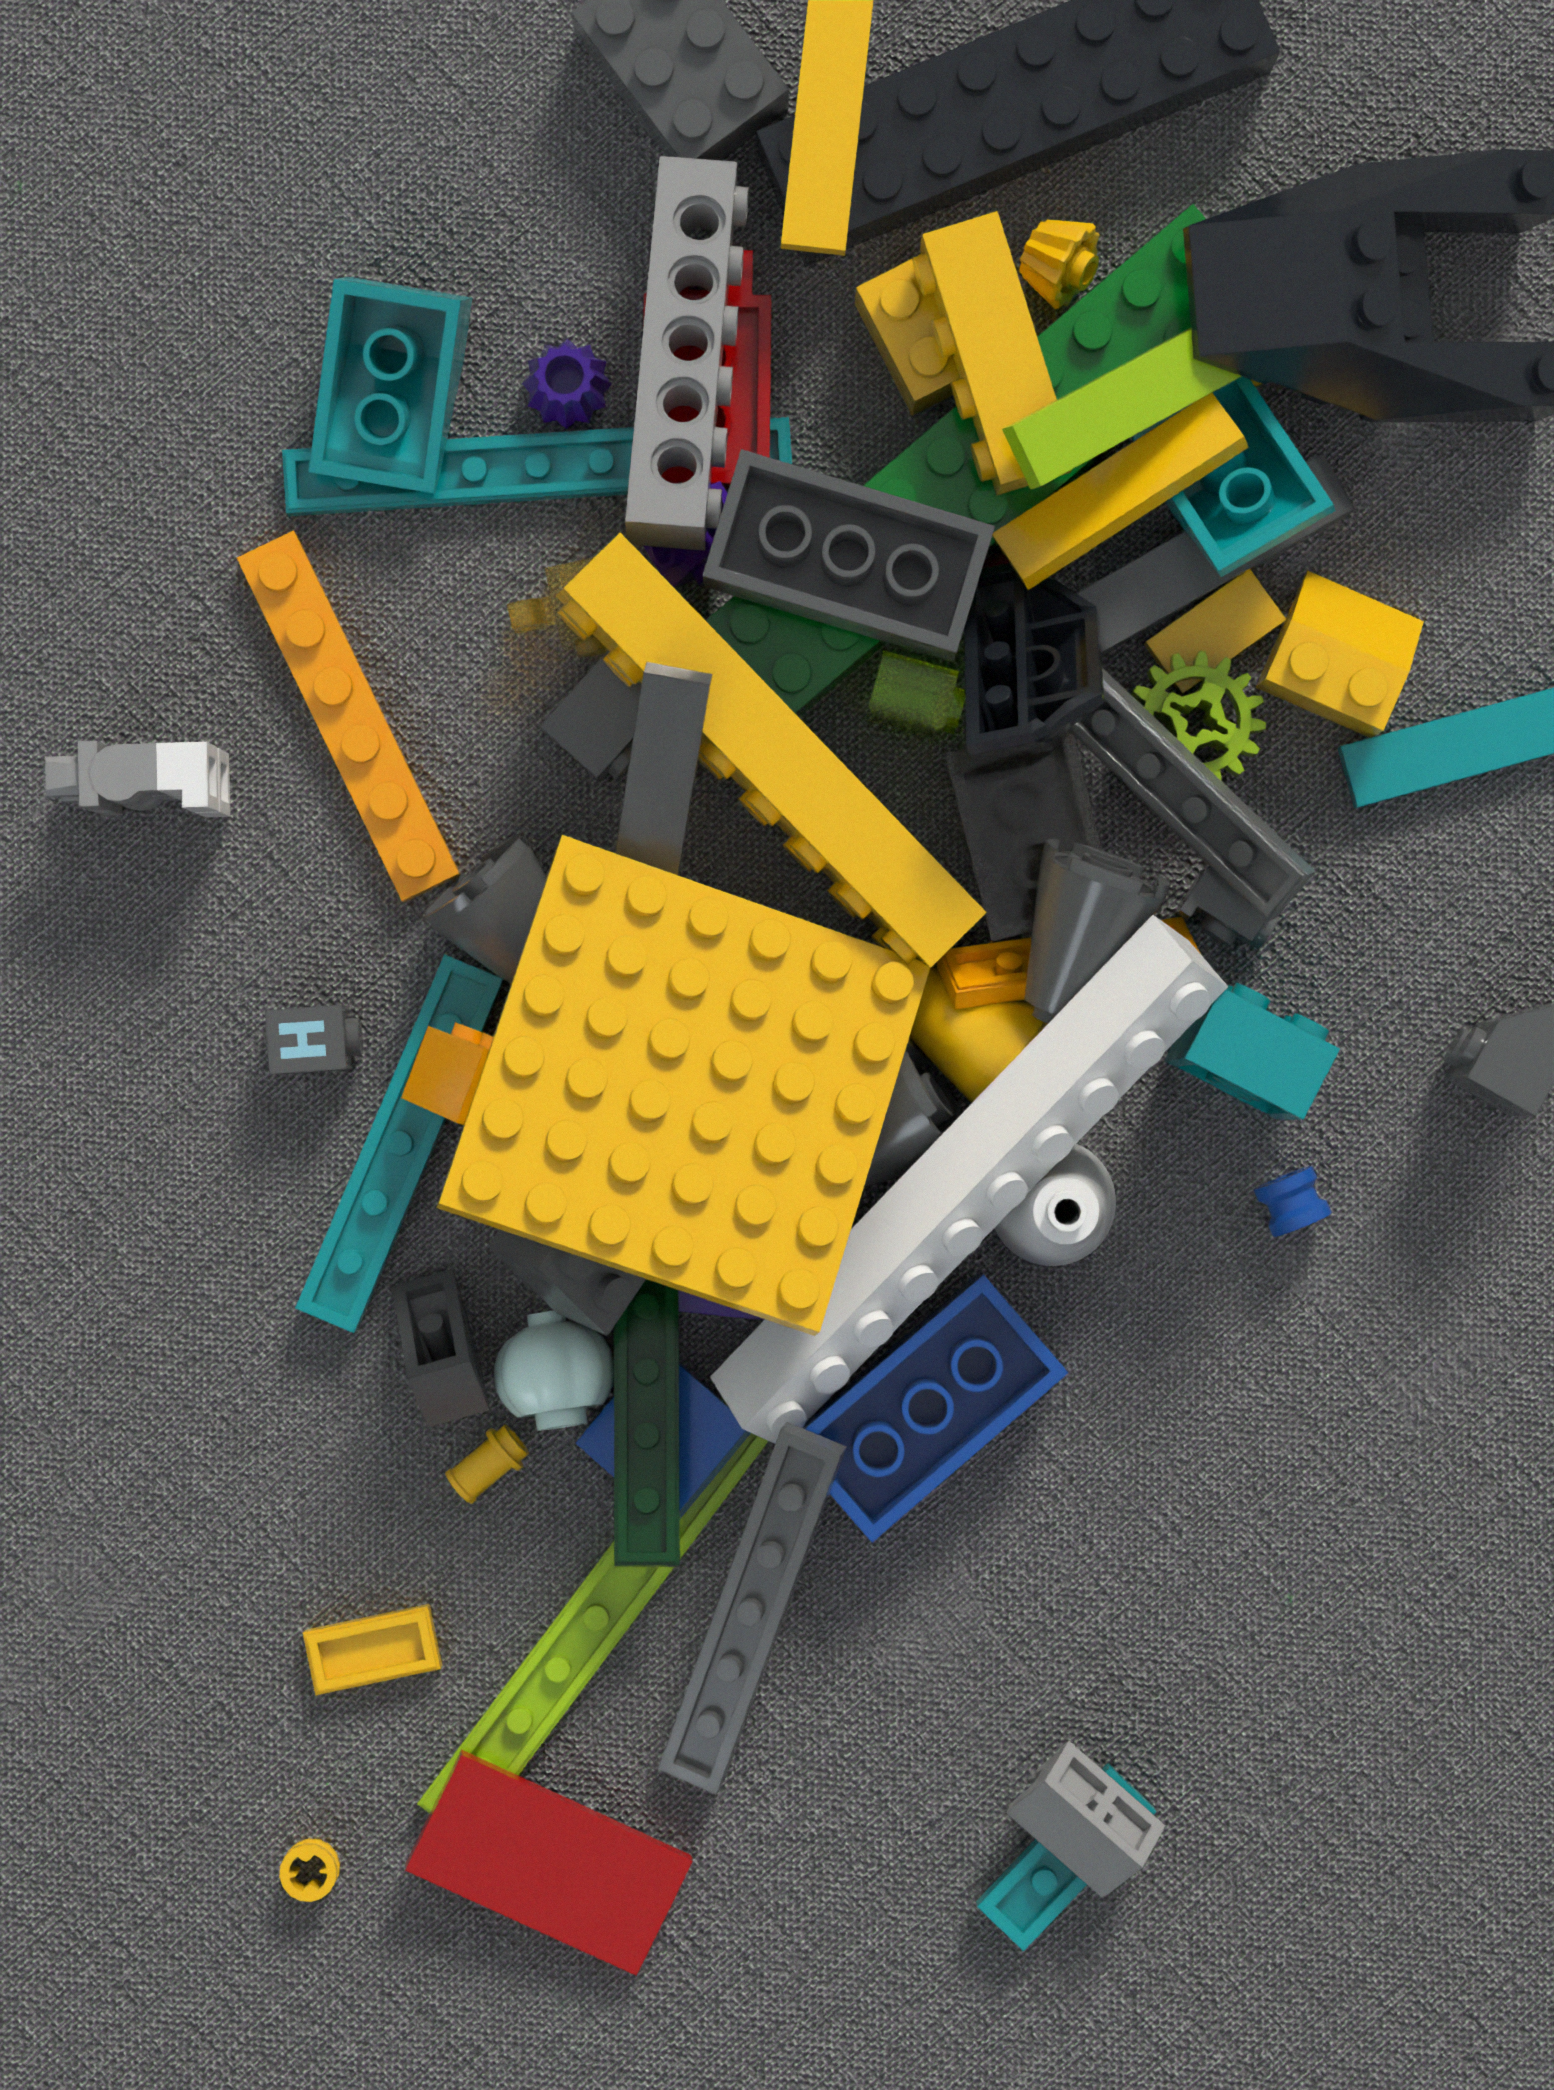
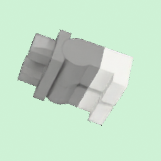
[45,741,230,817]

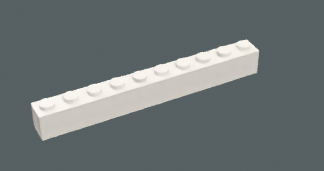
[710,915,1228,1444]

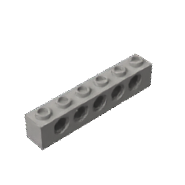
[625,156,749,551]

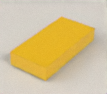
[1144,569,1286,696]
[303,1604,443,1696]

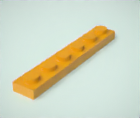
[237,530,461,902]

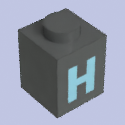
[265,1005,363,1075]

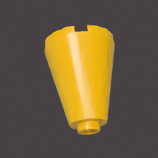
[909,967,1048,1103]

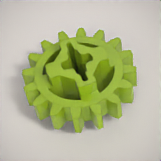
[1131,651,1266,780]

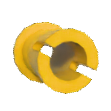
[445,1424,529,1504]

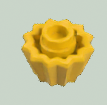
[1019,219,1100,309]

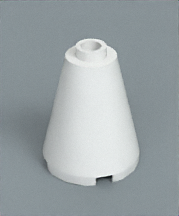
[994,1144,1116,1266]

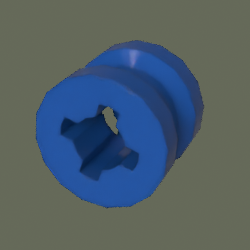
[1253,1166,1332,1237]

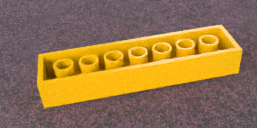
[555,532,987,967]

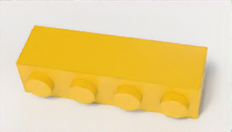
[912,211,1072,495]

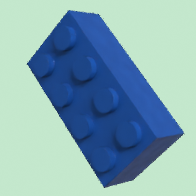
[803,1271,1068,1543]

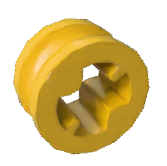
[279,1838,340,1902]

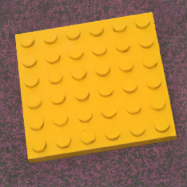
[436,835,930,1336]

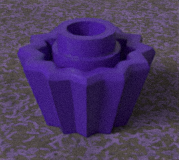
[522,339,612,429]

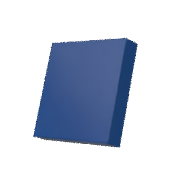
[576,1362,751,1519]

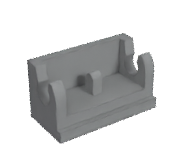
[1006,1741,1166,1898]

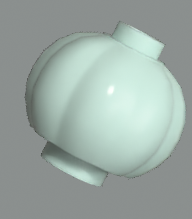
[494,1310,614,1431]

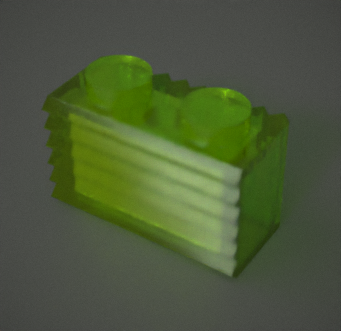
[865,651,966,744]

